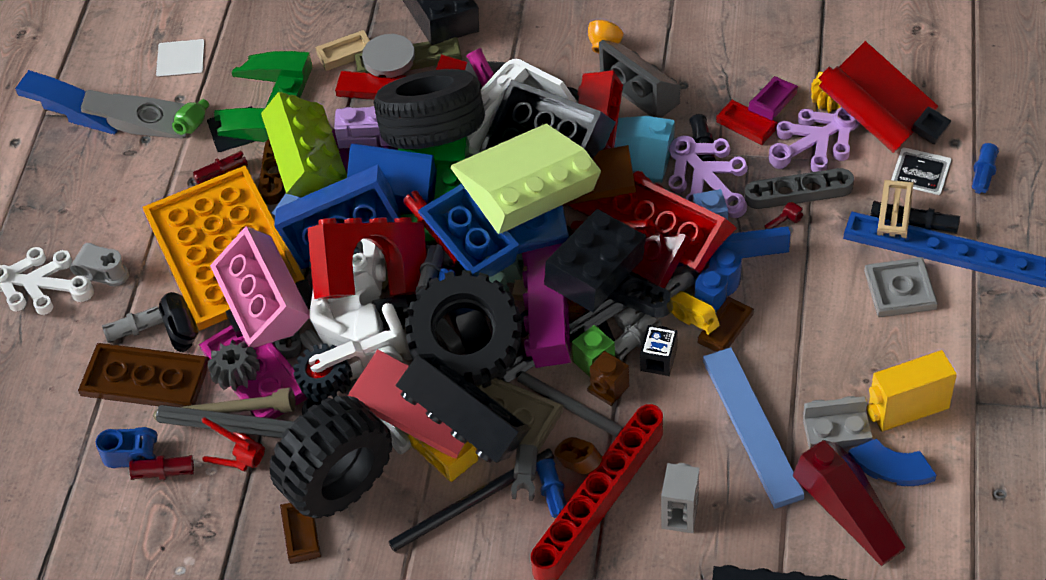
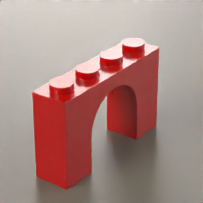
[307,217,427,299]

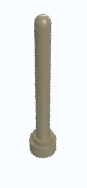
[153,387,296,421]

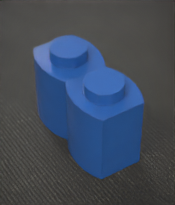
[695,247,742,312]

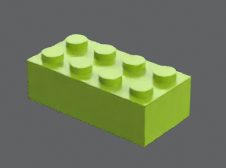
[261,92,347,198]

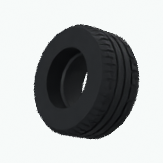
[373,69,485,149]

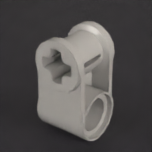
[70,243,129,286]

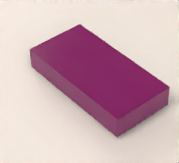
[748,76,798,120]

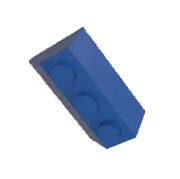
[347,144,437,214]
[418,184,519,277]

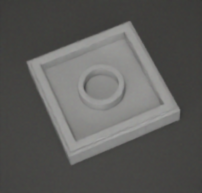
[864,257,938,318]

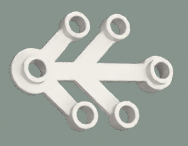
[0,247,94,315]

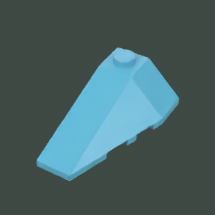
[614,116,675,183]

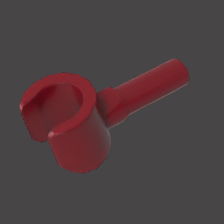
[764,202,803,229]

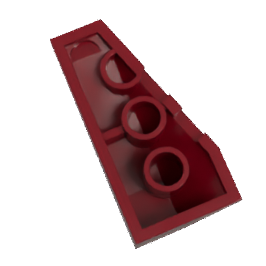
[793,440,906,566]

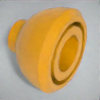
[588,20,624,54]

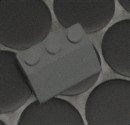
[599,40,680,118]

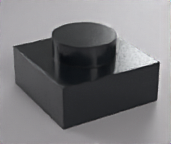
[911,106,951,145]

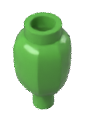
[172,99,209,135]

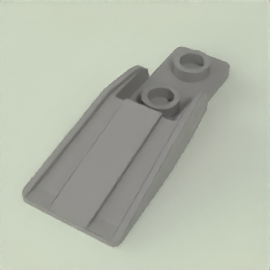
[81,90,186,139]

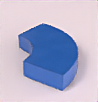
[848,438,937,486]

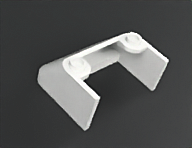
[467,59,577,158]

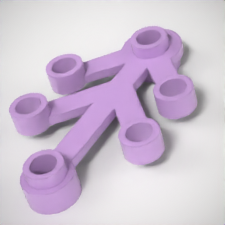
[769,107,859,172]
[668,136,748,218]

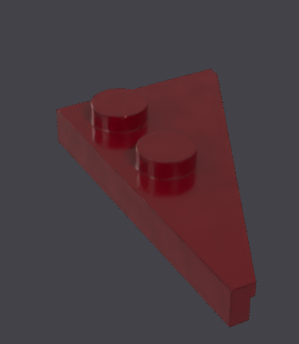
[632,234,691,288]

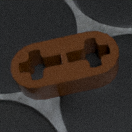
[554,437,602,474]

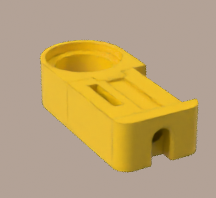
[671,291,720,335]

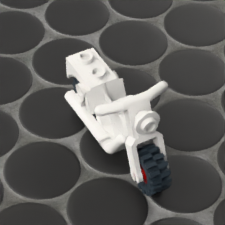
[293,239,412,402]

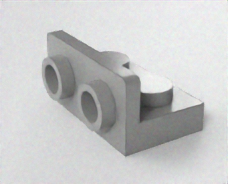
[803,396,873,449]

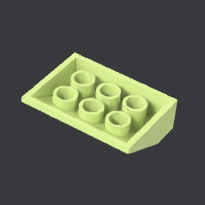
[451,124,601,234]

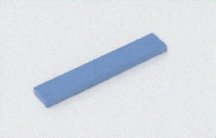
[703,347,804,509]

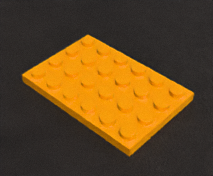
[142,166,304,331]

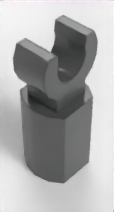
[511,444,538,501]

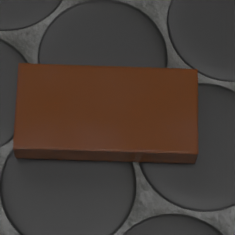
[697,296,754,352]
[280,503,321,564]

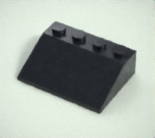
[479,79,616,159]

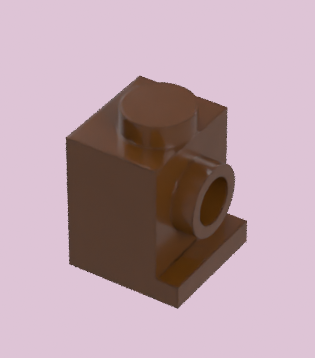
[587,351,630,406]

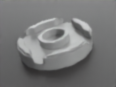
[362,34,415,78]

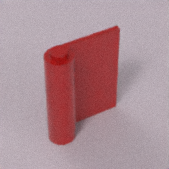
[818,41,938,153]

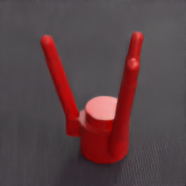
[202,417,265,472]

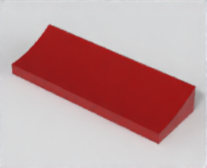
[568,175,737,273]

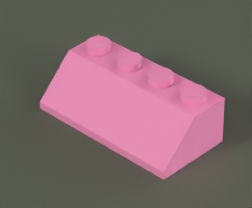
[210,226,310,348]

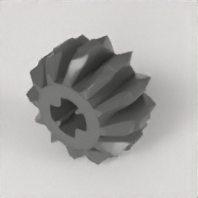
[208,339,260,392]

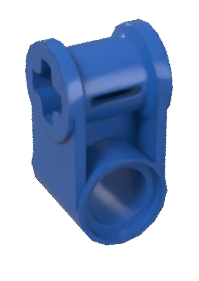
[95,427,158,468]

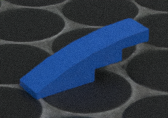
[15,70,118,135]

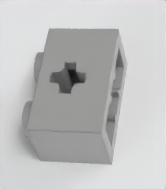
[661,463,699,533]

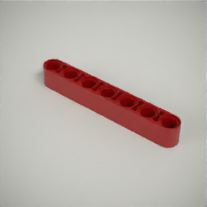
[531,404,663,580]

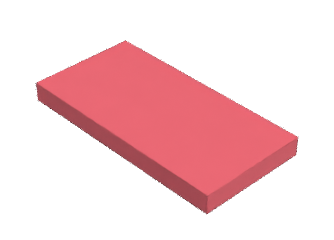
[348,349,464,458]

